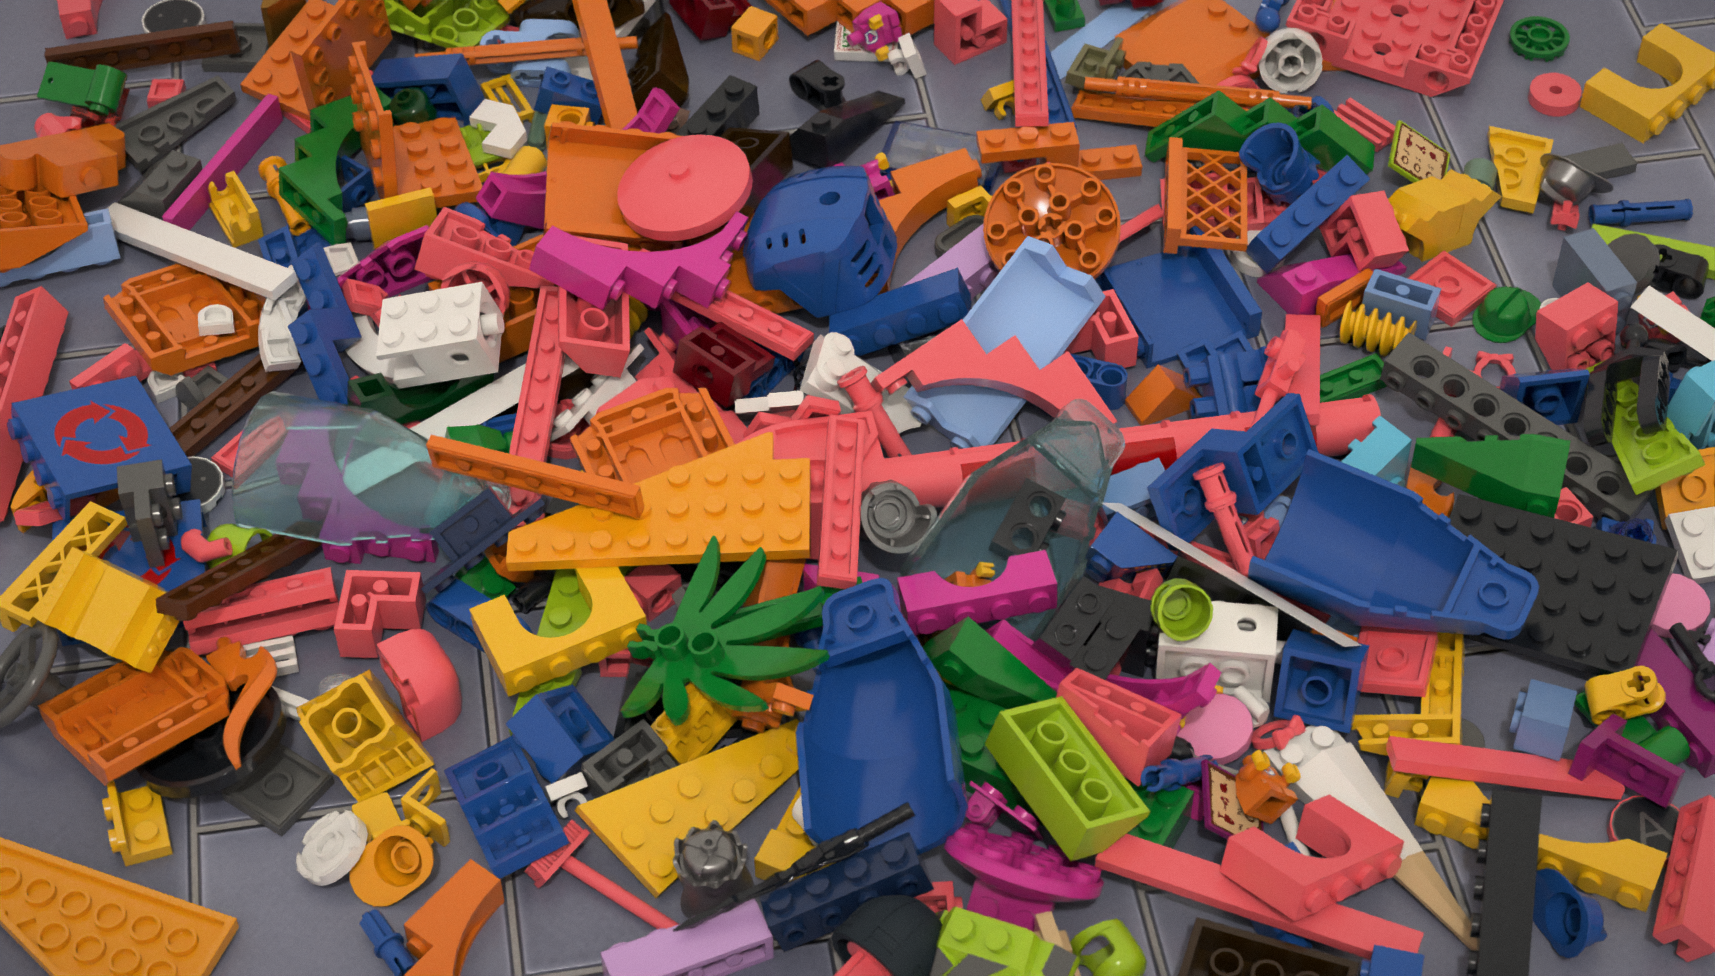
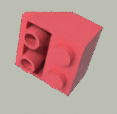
[1535,282,1618,370]

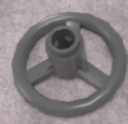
[0,622,65,729]

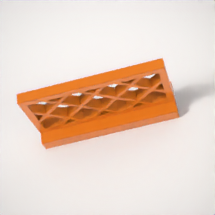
[1163,137,1248,254]

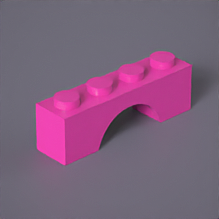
[897,550,1057,635]

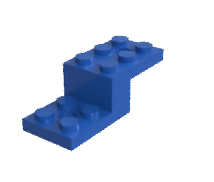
[1147,393,1319,551]

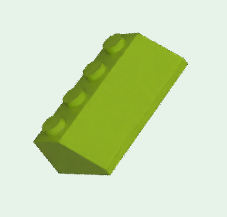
[985,696,1150,861]

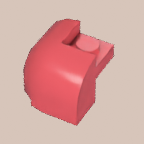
[376,629,462,742]

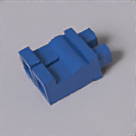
[1183,346,1283,419]

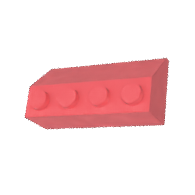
[558,236,630,377]

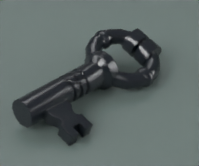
[1669,622,1715,704]

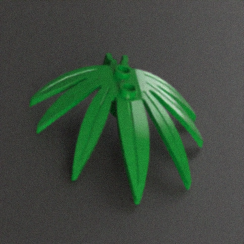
[620,536,830,725]

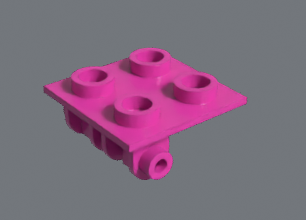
[966,781,1043,841]

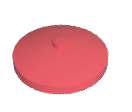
[617,135,753,241]

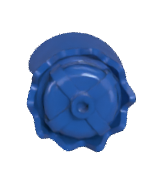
[1239,123,1321,206]

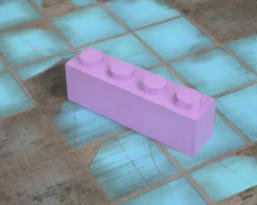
[903,224,999,301]
[600,898,774,976]

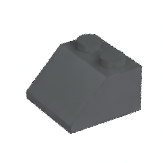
[117,150,202,220]

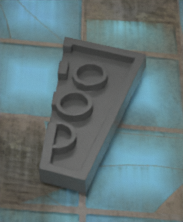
[114,75,237,173]

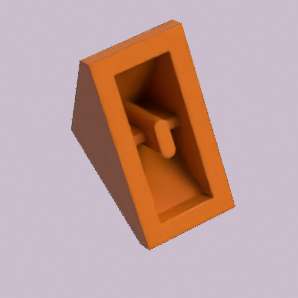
[1125,364,1201,426]

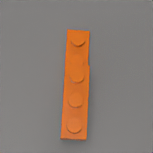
[976,122,1142,180]

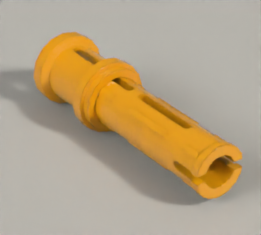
[258,156,311,236]

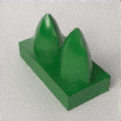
[1043,0,1085,32]

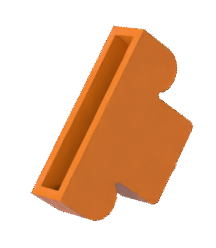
[0,123,126,197]

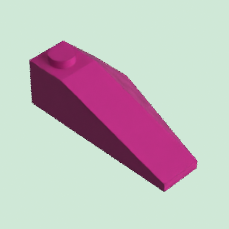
[307,225,433,310]
[1257,254,1407,315]

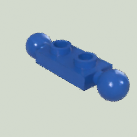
[1255,0,1289,33]

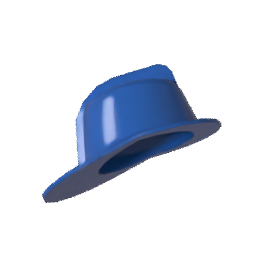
[1533,868,1608,958]

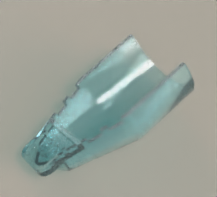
[232,391,512,546]
[900,399,1125,641]

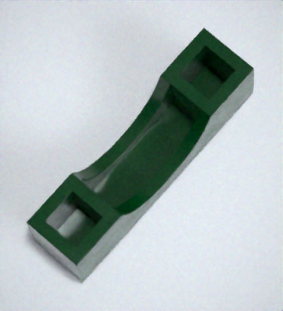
[347,372,494,435]

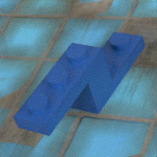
[288,246,362,416]

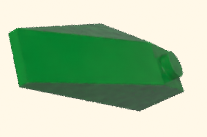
[1411,434,1571,518]
[923,617,1057,709]

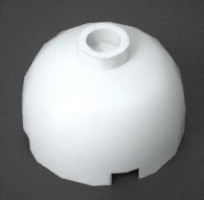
[1258,27,1323,94]

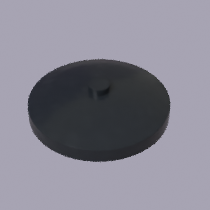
[136,683,287,798]

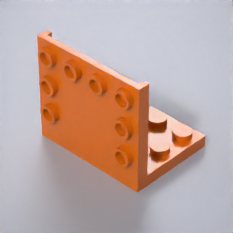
[240,0,393,121]
[347,41,483,208]

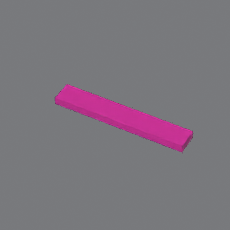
[162,93,283,231]

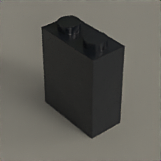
[1061,578,1162,678]

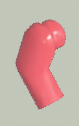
[181,529,233,563]

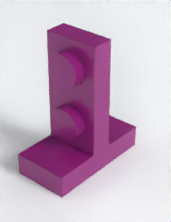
[1568,713,1685,808]

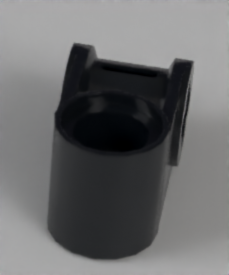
[789,60,846,111]
[1646,244,1709,300]

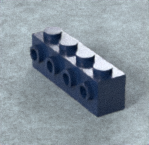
[759,832,934,952]

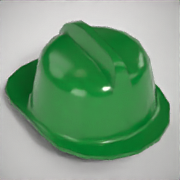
[1472,286,1541,343]

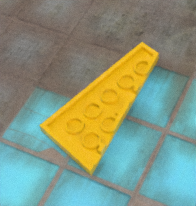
[575,719,800,898]

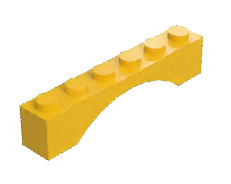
[1414,776,1668,913]

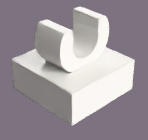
[887,33,927,79]
[542,772,588,819]

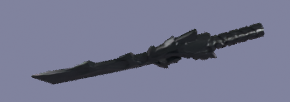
[673,802,915,931]

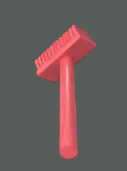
[524,820,679,929]

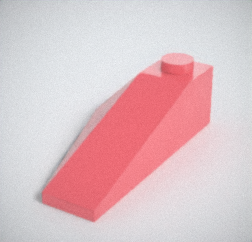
[415,207,556,288]

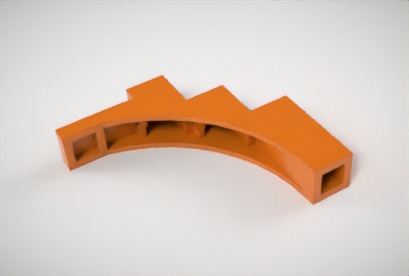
[731,558,814,733]
[403,859,505,976]

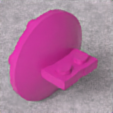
[944,822,1104,932]

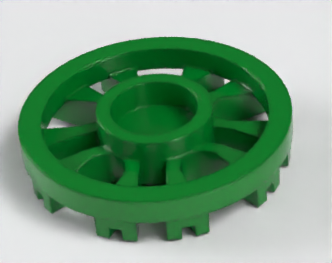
[1509,16,1570,62]

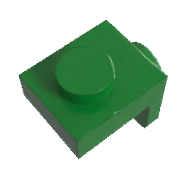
[454,556,516,599]

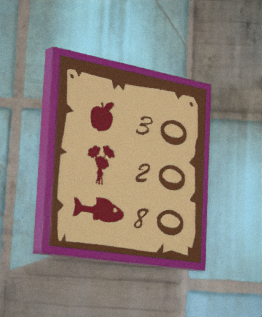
[1201,759,1264,840]

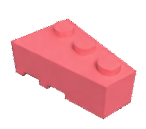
[1056,668,1182,787]

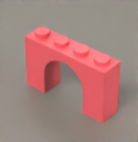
[1219,794,1405,921]

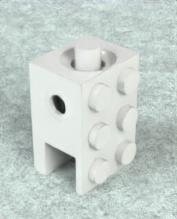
[376,282,505,389]
[1156,601,1287,702]

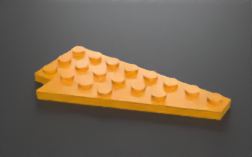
[506,432,811,571]
[0,837,239,976]

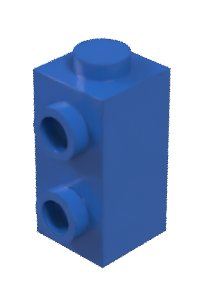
[534,66,603,125]

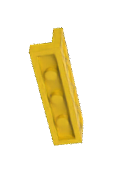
[0,501,128,632]

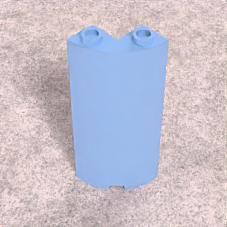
[903,236,1106,449]

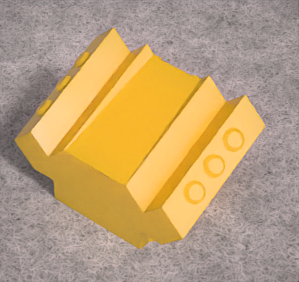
[1388,169,1502,262]
[33,547,179,673]
[296,669,435,802]

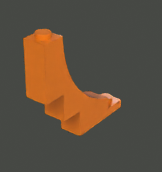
[764,0,934,36]
[865,148,982,295]

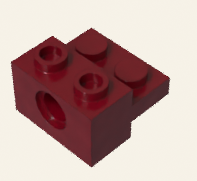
[669,0,752,40]
[673,322,775,408]

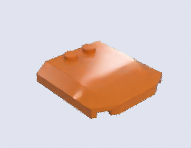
[1115,0,1270,85]
[103,263,266,376]
[570,388,735,484]
[38,647,230,786]

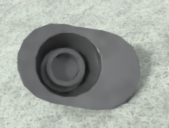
[1540,153,1614,206]

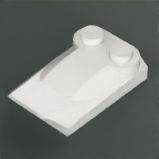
[800,332,922,434]

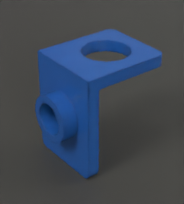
[340,155,375,212]

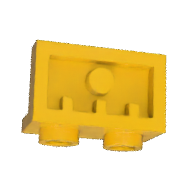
[651,682,738,766]
[102,781,173,866]

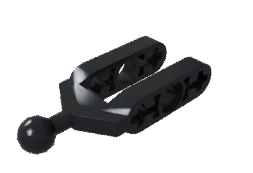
[1583,323,1670,447]

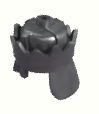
[859,480,937,554]
[672,820,754,919]

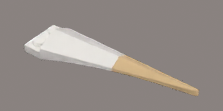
[1264,725,1477,951]

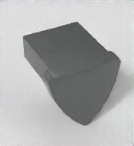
[175,365,228,410]

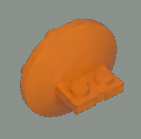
[983,163,1121,279]

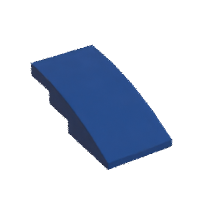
[444,736,569,879]

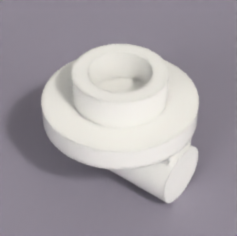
[1232,685,1270,728]

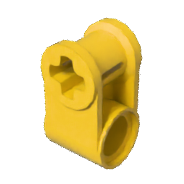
[1584,666,1666,725]

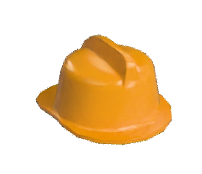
[349,825,434,907]

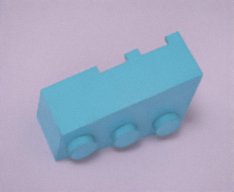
[1667,360,1715,450]
[1341,415,1412,487]

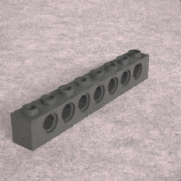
[1380,332,1652,524]

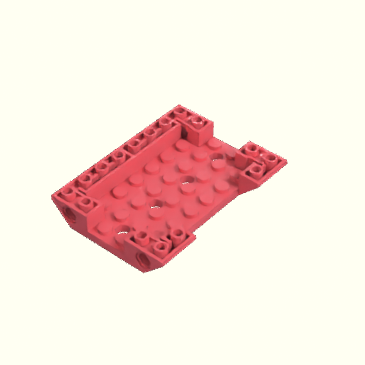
[1286,0,1504,97]

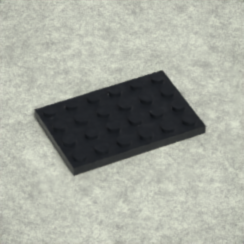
[1449,494,1678,676]

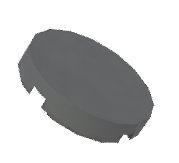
[1608,233,1660,295]

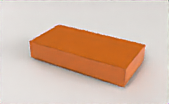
[1315,268,1373,328]

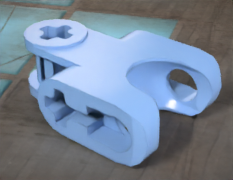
[480,19,579,87]

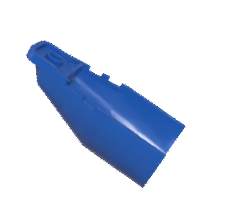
[1248,449,1539,639]
[796,578,968,854]

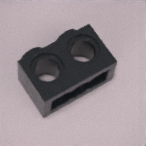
[988,477,1067,560]

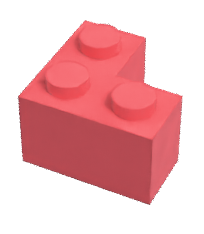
[934,0,1007,65]
[1319,191,1409,272]
[1064,289,1139,368]
[334,570,426,658]

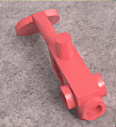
[1250,329,1306,428]

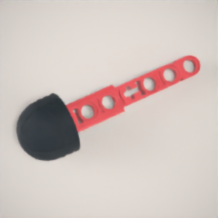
[831,895,942,976]

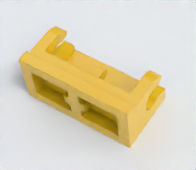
[208,171,264,248]

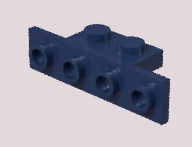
[421,486,547,594]

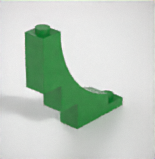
[279,86,394,245]
[1145,90,1375,175]

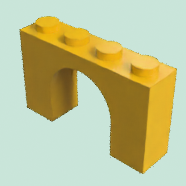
[1580,23,1715,143]
[469,567,647,697]

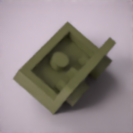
[1065,37,1126,94]

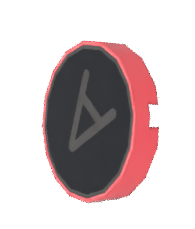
[1607,795,1679,868]

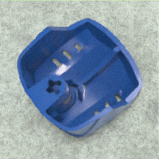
[743,166,897,318]

